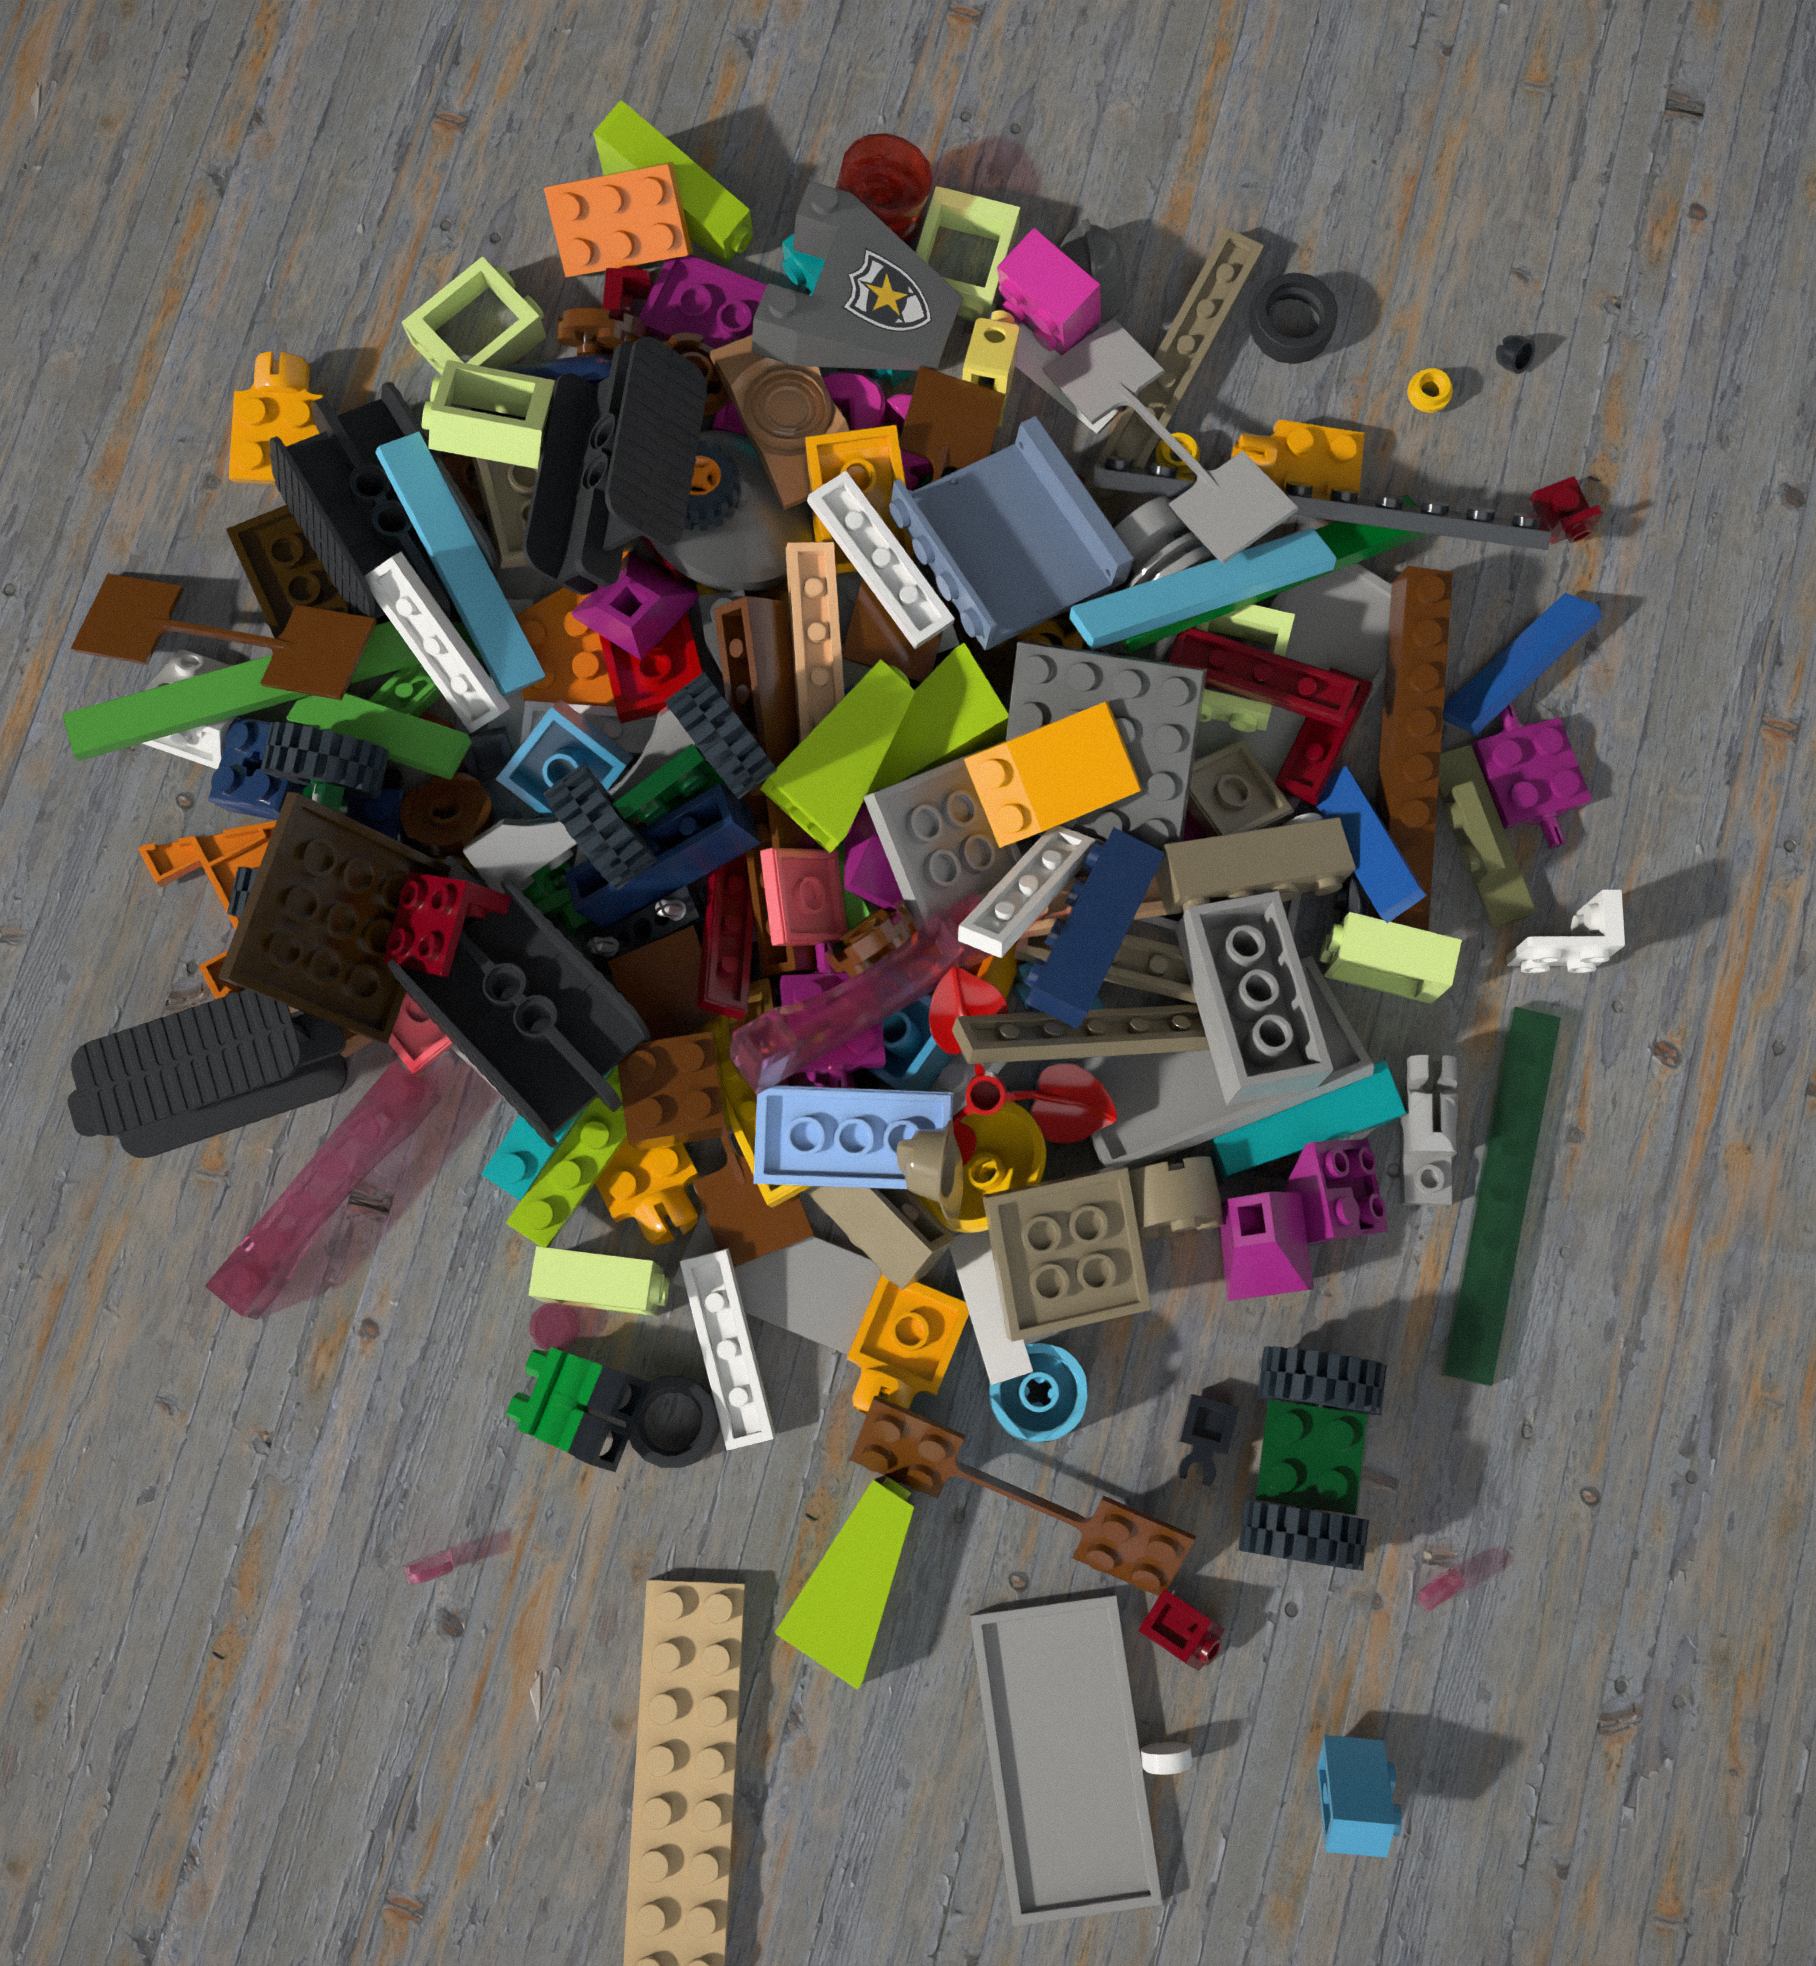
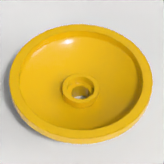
[914,1101,1046,1233]

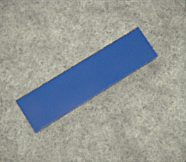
[1443,593,1602,735]
[1317,766,1427,923]

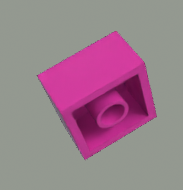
[997,228,1101,355]

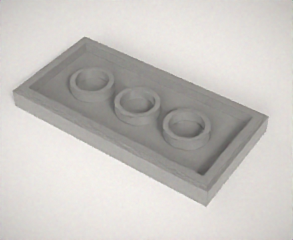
[672,1210,882,1355]

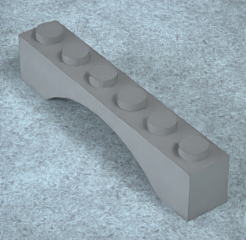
[463,706,709,894]

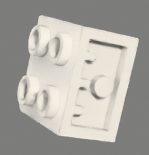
[142,649,237,769]
[1506,890,1625,973]

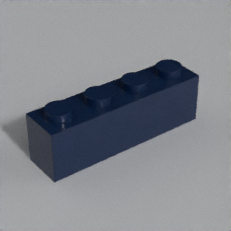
[565,783,761,930]
[1024,827,1165,1029]

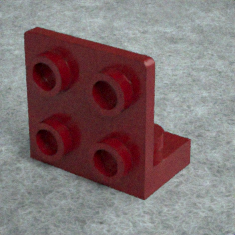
[384,872,511,977]

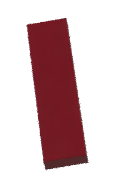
[1167,627,1359,728]
[696,852,754,1020]

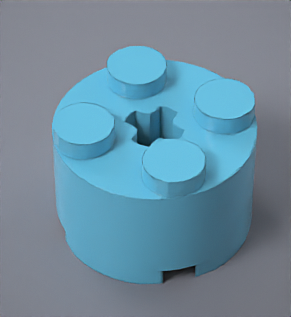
[988,1343,1088,1443]

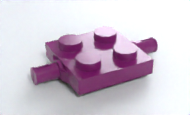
[1471,701,1592,849]
[780,942,886,1088]

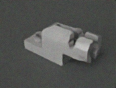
[1400,1055,1458,1206]

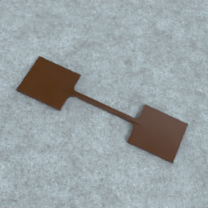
[842,366,1005,683]
[70,573,377,701]
[607,925,815,1268]
[849,1395,1196,1596]

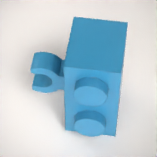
[1317,1735,1402,1858]

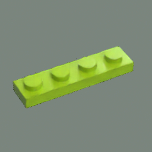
[505,1065,627,1248]

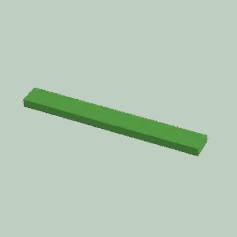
[62,621,420,761]

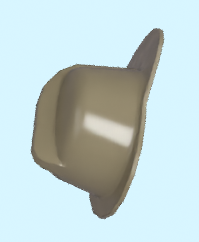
[897,1121,964,1221]

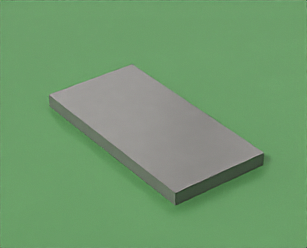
[1194,563,1392,827]
[1054,956,1374,1171]
[970,1594,1163,1926]

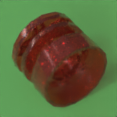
[835,133,933,246]

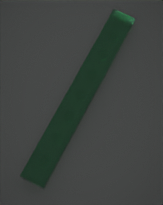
[1441,1007,1561,1387]

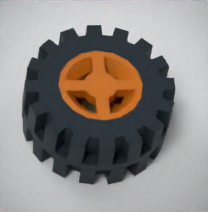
[684,440,741,531]

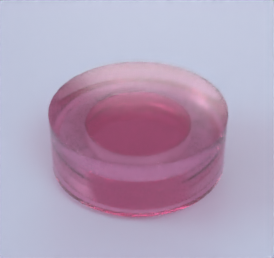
[529,1303,580,1351]
[402,1550,455,1585]
[1415,1568,1466,1612]

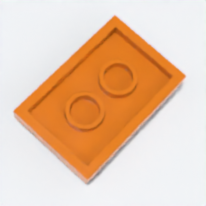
[544,162,693,277]

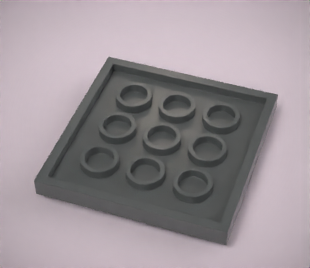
[1006,640,1207,851]

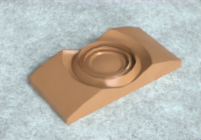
[710,335,850,510]

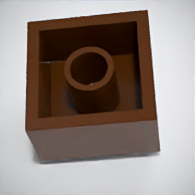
[617,1031,731,1151]

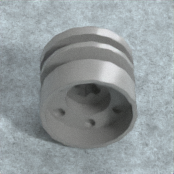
[1114,496,1217,589]

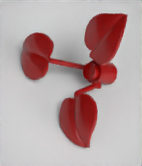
[929,967,1117,1167]

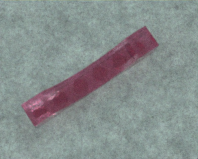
[730,891,992,1095]
[205,1060,442,1320]

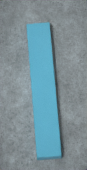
[375,432,546,697]
[1070,528,1337,650]

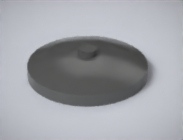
[649,430,815,592]

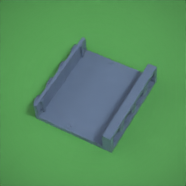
[889,416,1134,651]

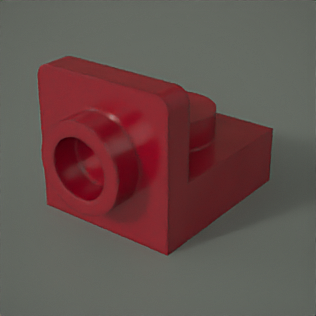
[602,265,653,322]
[1529,476,1604,545]
[1138,1589,1224,1671]

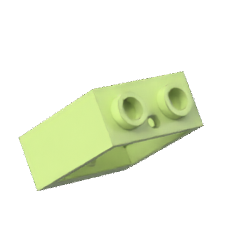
[916,186,1020,321]
[402,256,547,375]
[422,360,555,469]
[1196,604,1295,732]
[1319,912,1462,1004]
[528,1246,670,1316]

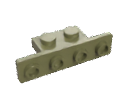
[1438,745,1535,928]

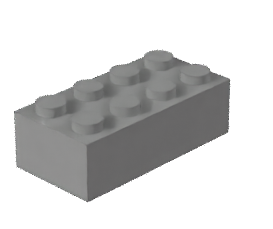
[1175,891,1334,1106]

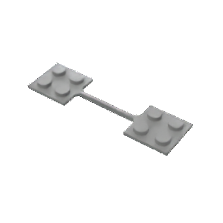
[1043,318,1298,564]

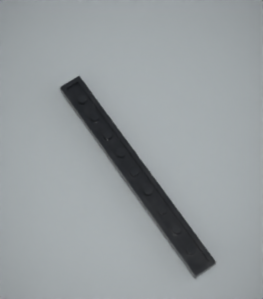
[1092,456,1552,550]

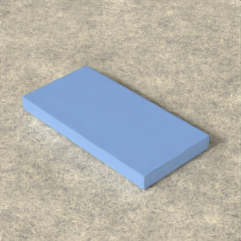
[754,1085,954,1189]

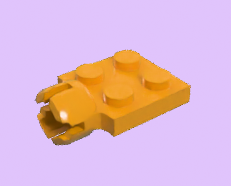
[228,352,327,485]
[1231,419,1365,521]
[595,1139,701,1245]
[847,1274,969,1415]

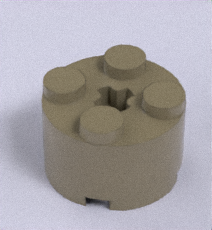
[1128,1157,1225,1242]

